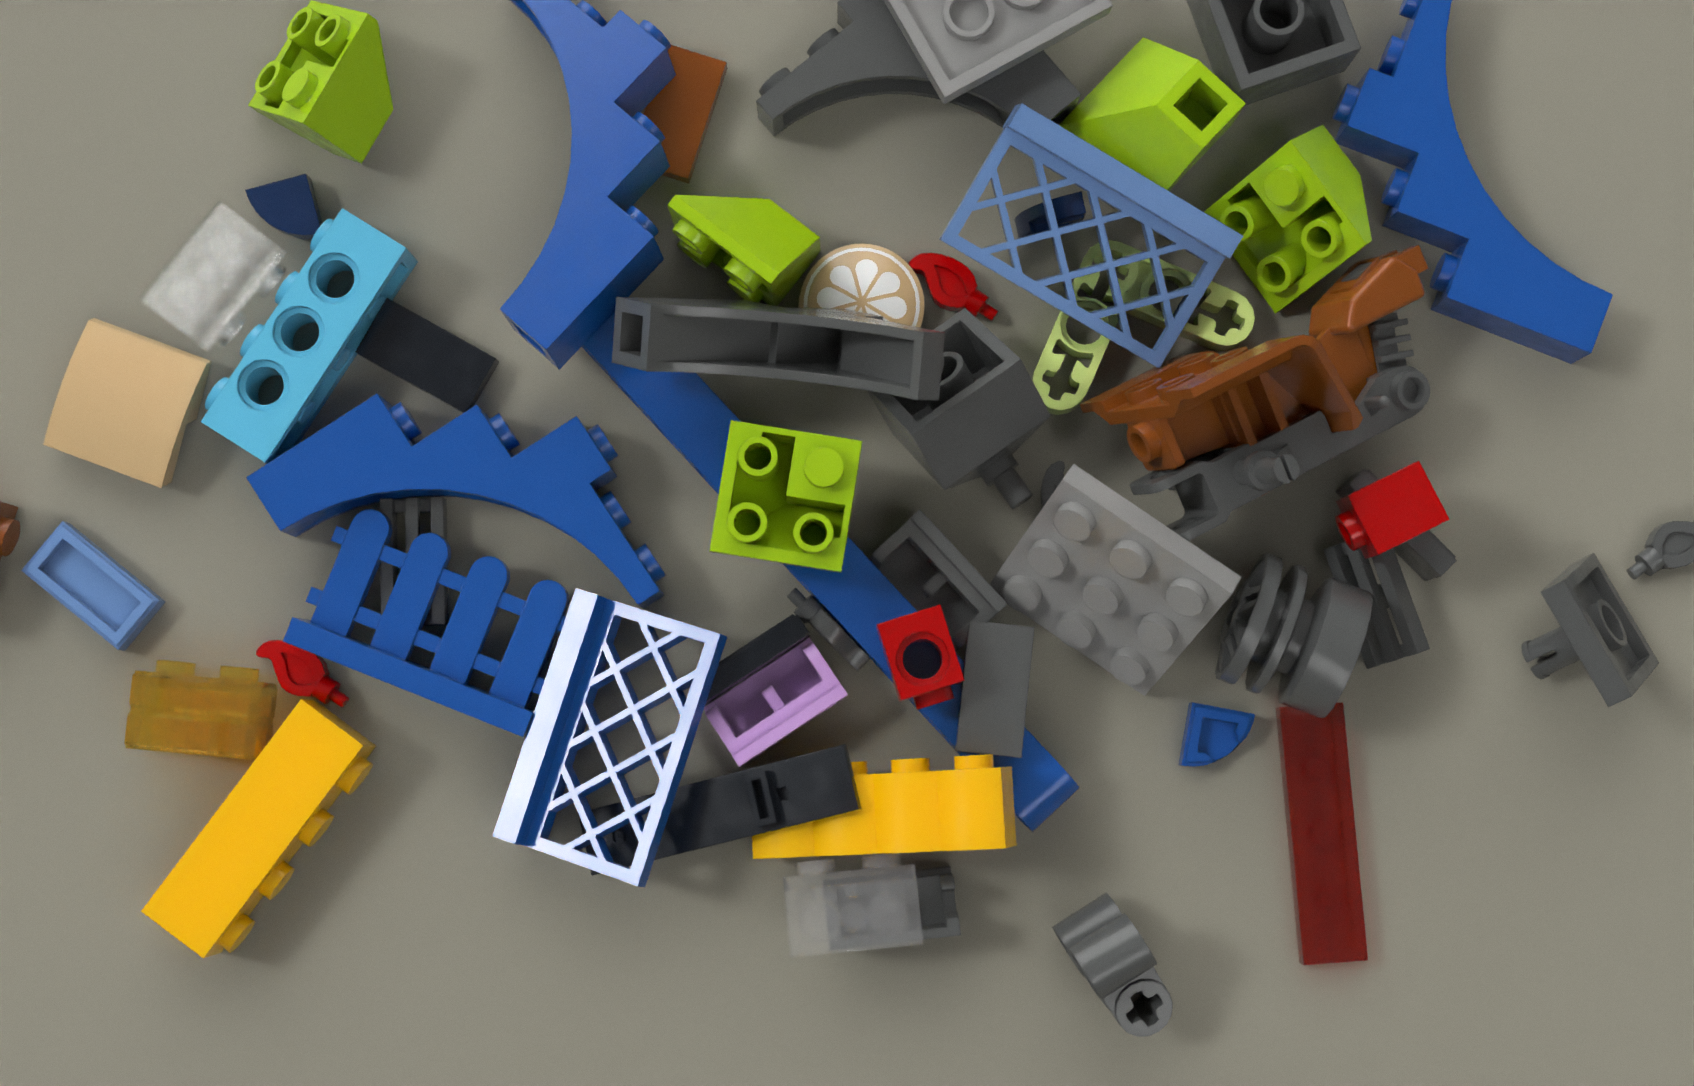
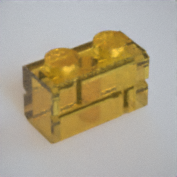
[124,659,278,760]

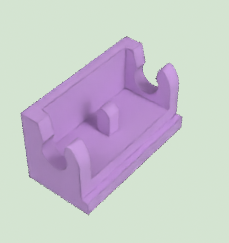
[704,638,848,767]

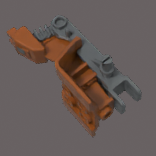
[1079,245,1430,541]

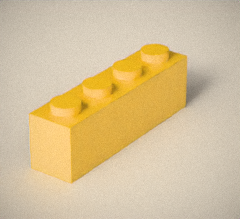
[141,699,376,958]

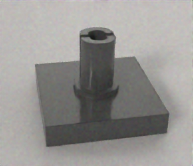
[1521,553,1659,707]

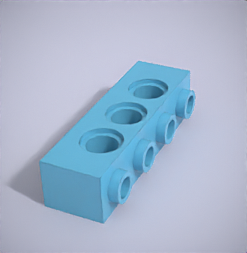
[201,208,418,464]

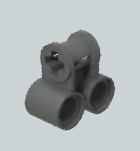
[1052,892,1173,1037]

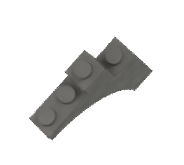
[756,0,1081,137]
[612,297,945,400]

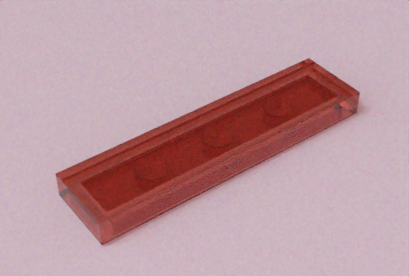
[1275,702,1368,965]

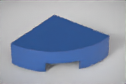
[1178,702,1255,766]

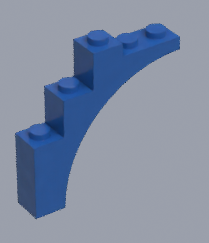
[500,0,676,370]
[1332,0,1613,364]
[246,394,666,609]

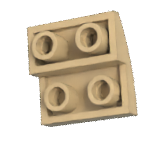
[43,318,212,488]

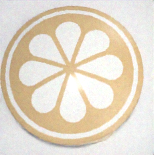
[799,244,925,327]

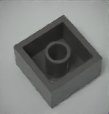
[1186,0,1361,106]

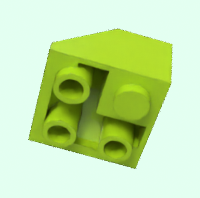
[248,0,394,164]
[1059,37,1246,191]
[1204,125,1372,314]
[667,194,821,306]
[709,420,862,573]

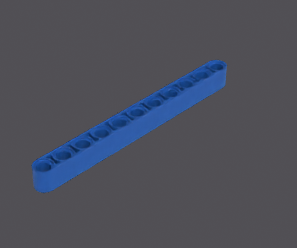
[582,312,1079,832]

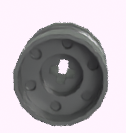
[1215,552,1373,718]

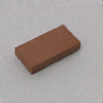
[644,45,728,184]

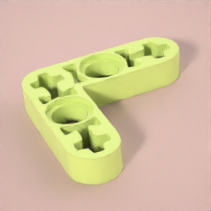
[1031,240,1255,415]

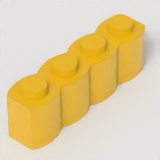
[752,754,1017,859]

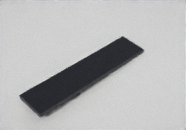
[578,744,861,876]

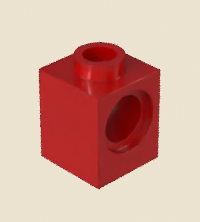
[1335,460,1450,559]
[876,604,965,710]

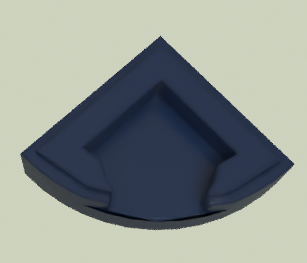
[245,174,323,240]
[1014,191,1086,238]

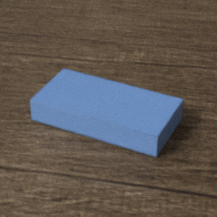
[21,521,166,651]

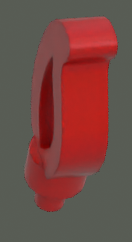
[909,253,999,321]
[256,640,349,708]

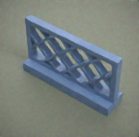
[939,103,1243,368]

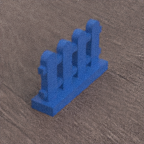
[283,509,569,737]

